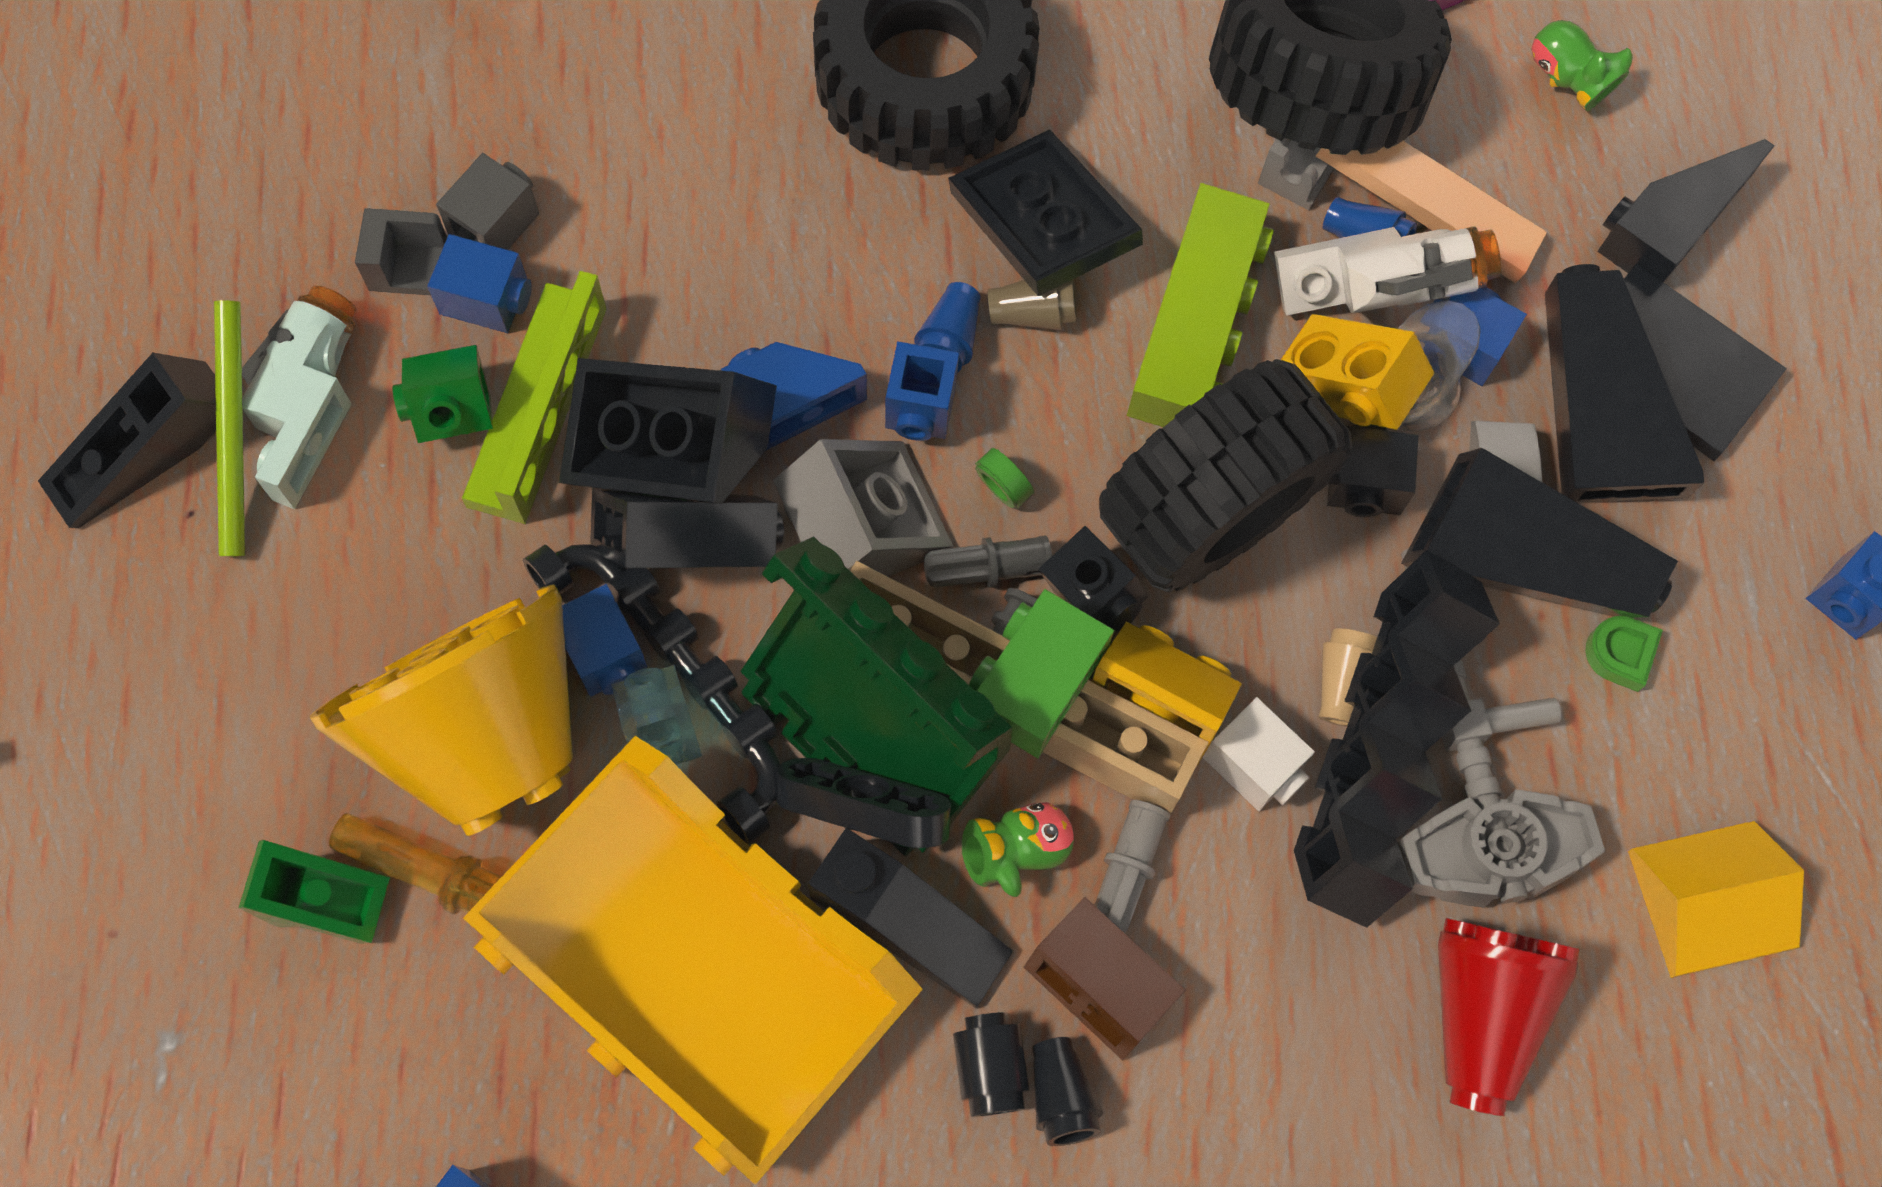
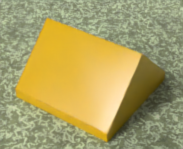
[1628,821,1804,978]

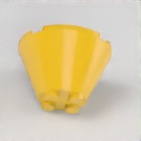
[309,585,573,836]

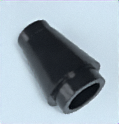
[1032,1037,1103,1146]

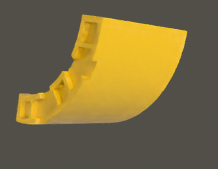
[463,736,923,1185]

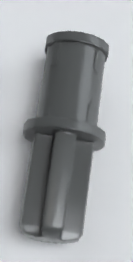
[924,535,1052,588]

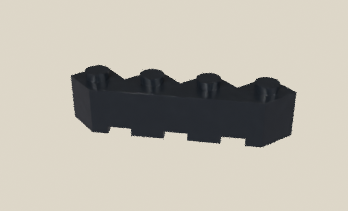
[1293,550,1500,928]

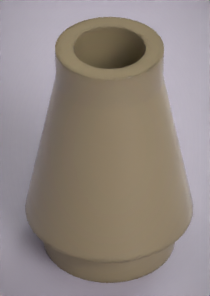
[988,280,1077,330]

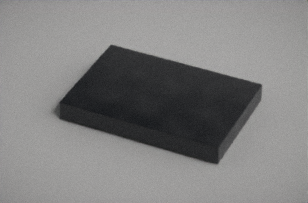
[948,129,1143,297]
[1624,264,1787,461]

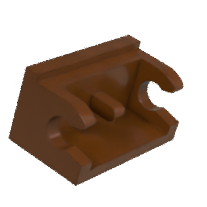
[1023,897,1186,1061]

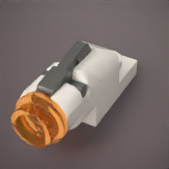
[1274,226,1501,316]

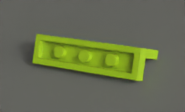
[462,271,607,524]

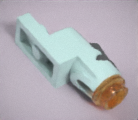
[242,285,357,509]

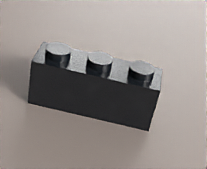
[559,358,777,504]

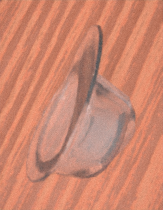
[1397,300,1481,434]

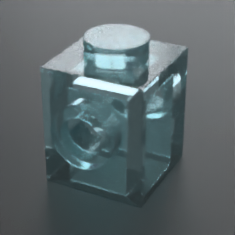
[611,665,702,765]

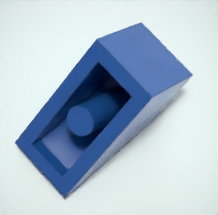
[721,342,867,450]

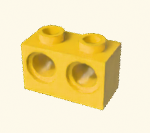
[1281,314,1434,430]

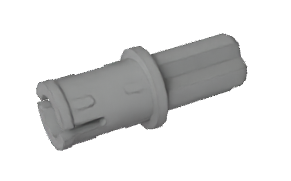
[1095,800,1171,933]

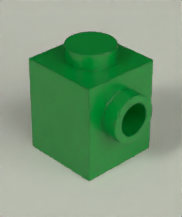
[392,345,493,443]

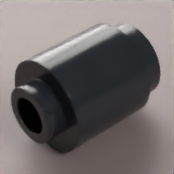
[953,1012,1030,1117]

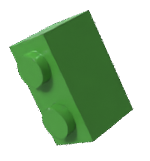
[969,588,1114,759]

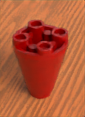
[1438,918,1580,1116]

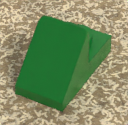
[238,840,390,944]

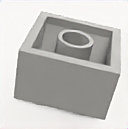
[773,439,954,577]

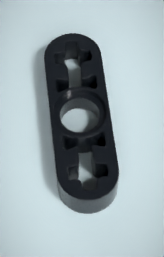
[777,758,951,848]

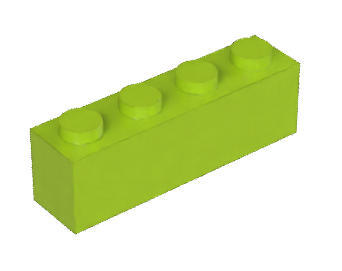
[1126,183,1274,427]

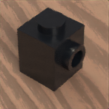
[1327,424,1419,517]
[1038,526,1148,631]

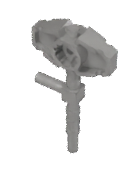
[1398,548,1605,908]

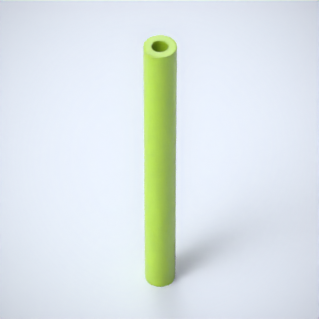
[214,300,245,556]

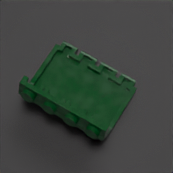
[740,536,1013,856]

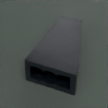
[1545,264,1704,503]
[1401,448,1678,618]

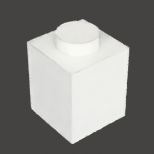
[1203,697,1315,812]

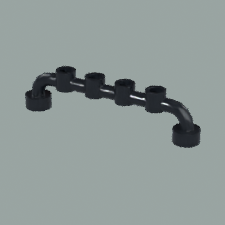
[523,544,781,844]

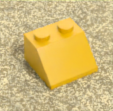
[1092,622,1242,766]

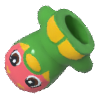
[1531,20,1633,111]
[961,802,1074,897]

